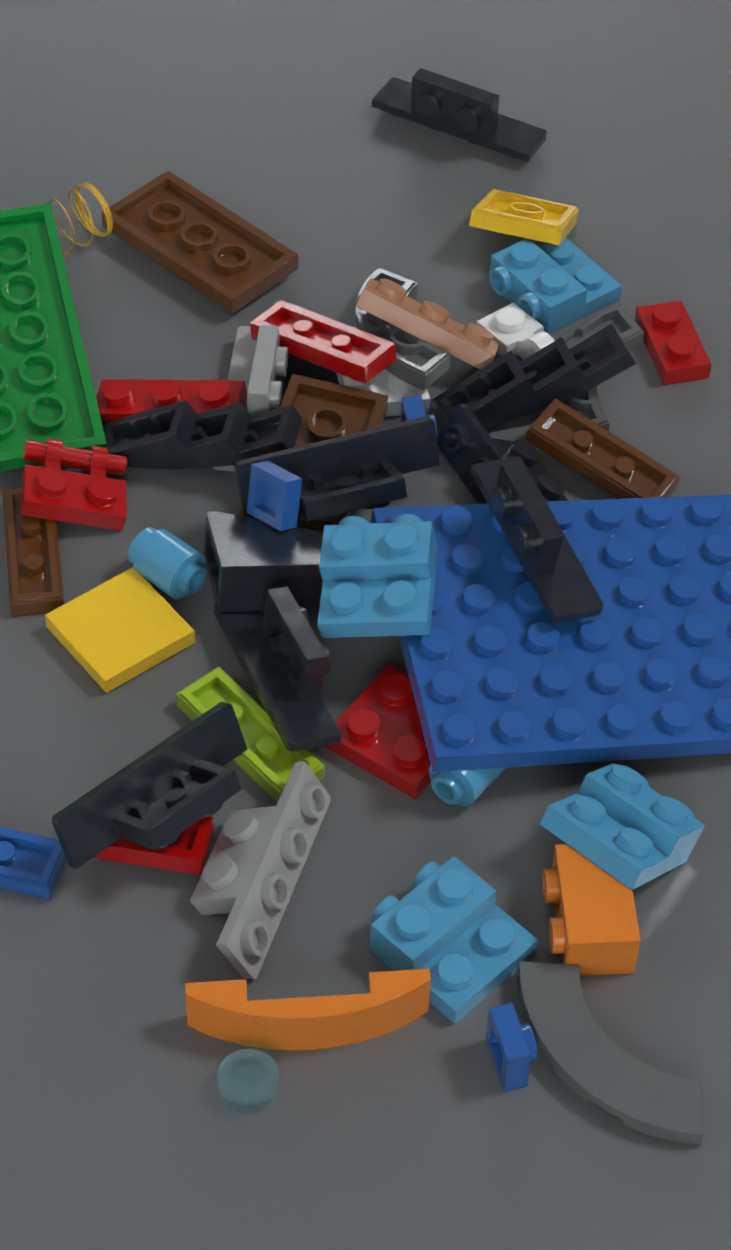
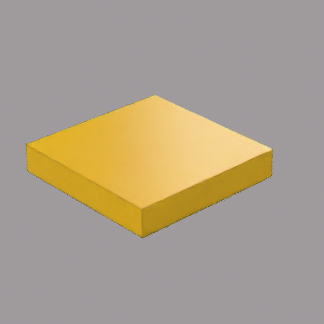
[469,189,579,246]
[45,567,195,693]

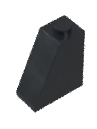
[204,511,323,612]

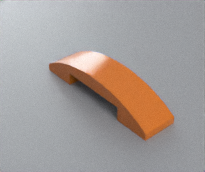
[185,969,431,1051]

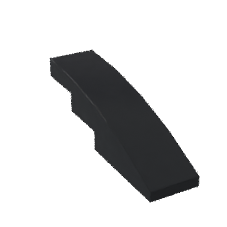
[429,323,636,430]
[103,400,302,469]

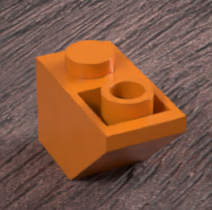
[542,844,641,976]

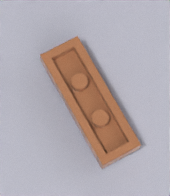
[356,278,499,369]

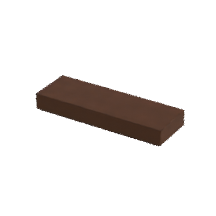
[525,398,680,499]
[2,488,64,617]

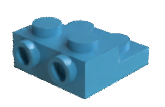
[489,237,622,335]
[317,514,438,638]
[540,763,705,890]
[370,856,538,1024]

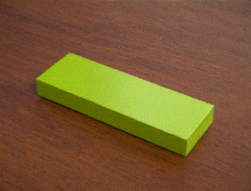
[176,667,325,803]

